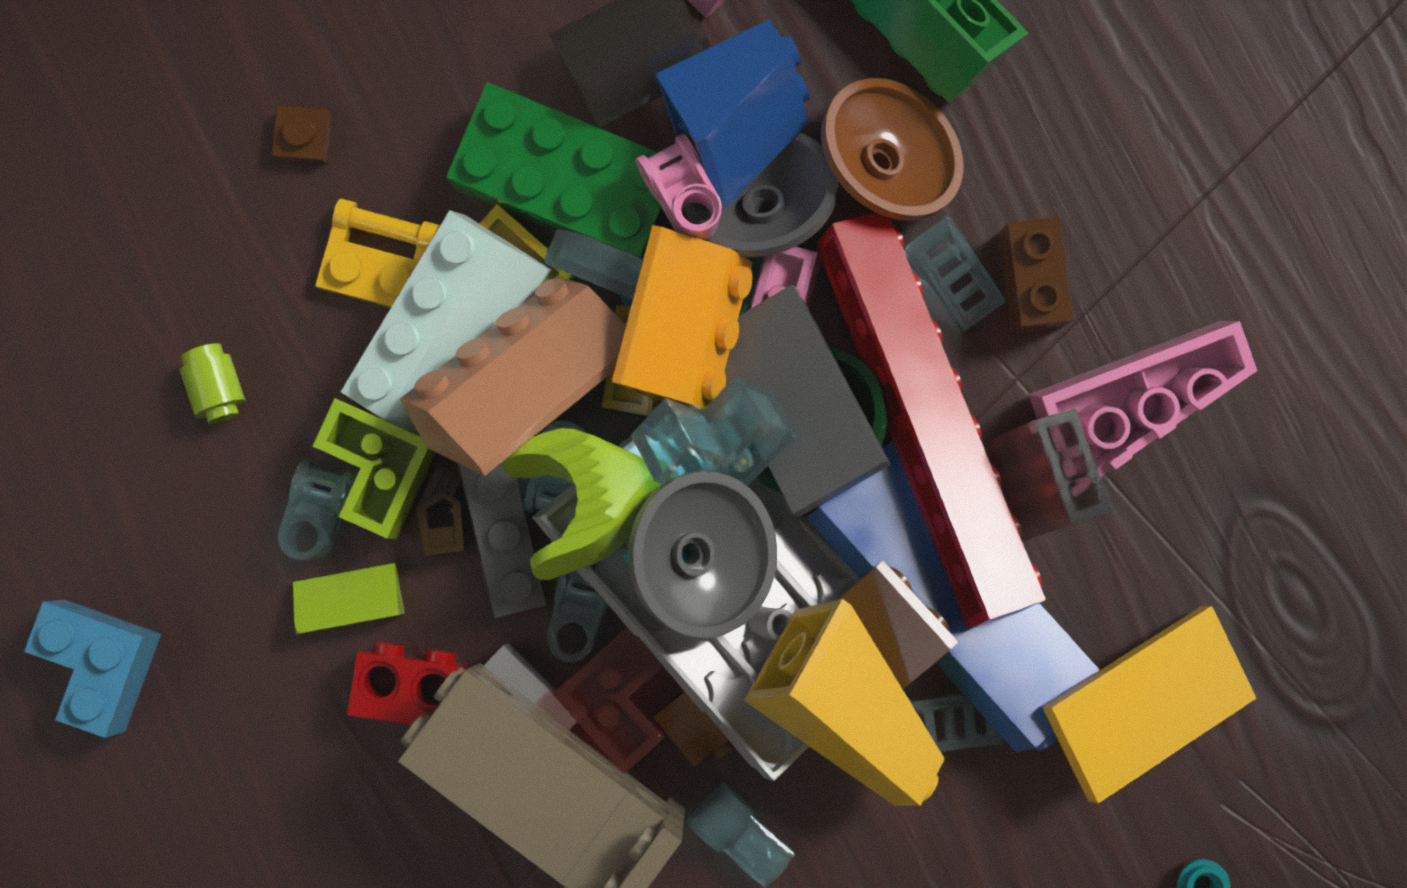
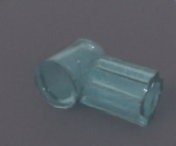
[686,781,795,888]

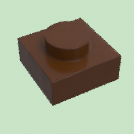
[272,105,332,164]

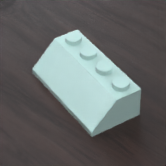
[341,211,551,436]

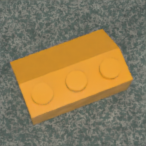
[612,225,753,414]

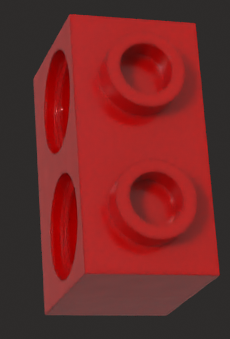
[347,642,469,725]

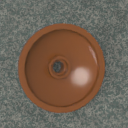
[821,78,964,221]

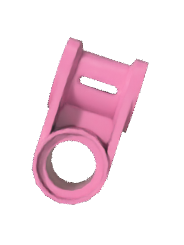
[635,134,722,240]

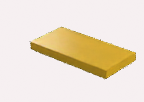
[1042,606,1256,803]

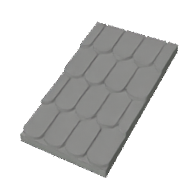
[532,404,859,781]

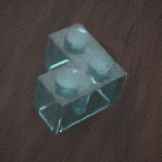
[631,376,798,486]

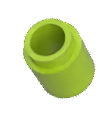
[179,343,246,424]

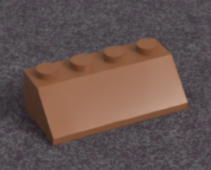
[400,276,626,476]

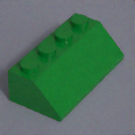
[851,0,1029,104]

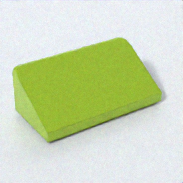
[293,563,405,634]

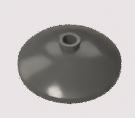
[684,133,839,257]
[628,472,777,638]

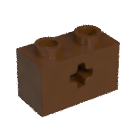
[998,217,1074,334]

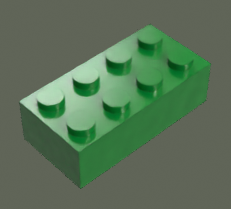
[446,82,665,265]

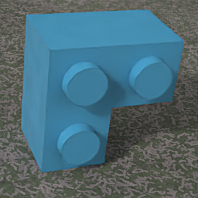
[24,600,161,738]

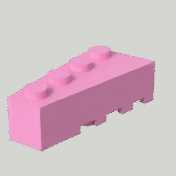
[1028,321,1257,496]

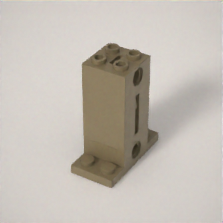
[398,663,685,888]

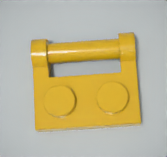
[315,198,440,308]

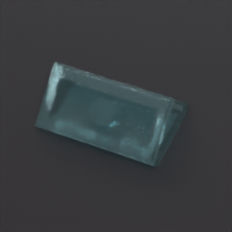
[544,227,643,299]

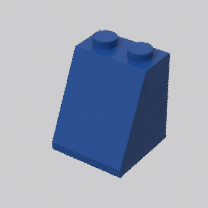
[655,20,810,209]

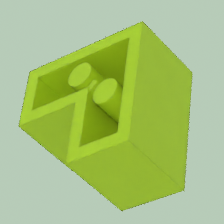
[312,398,437,539]

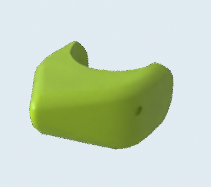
[501,428,670,580]

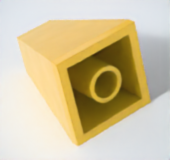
[744,599,944,806]

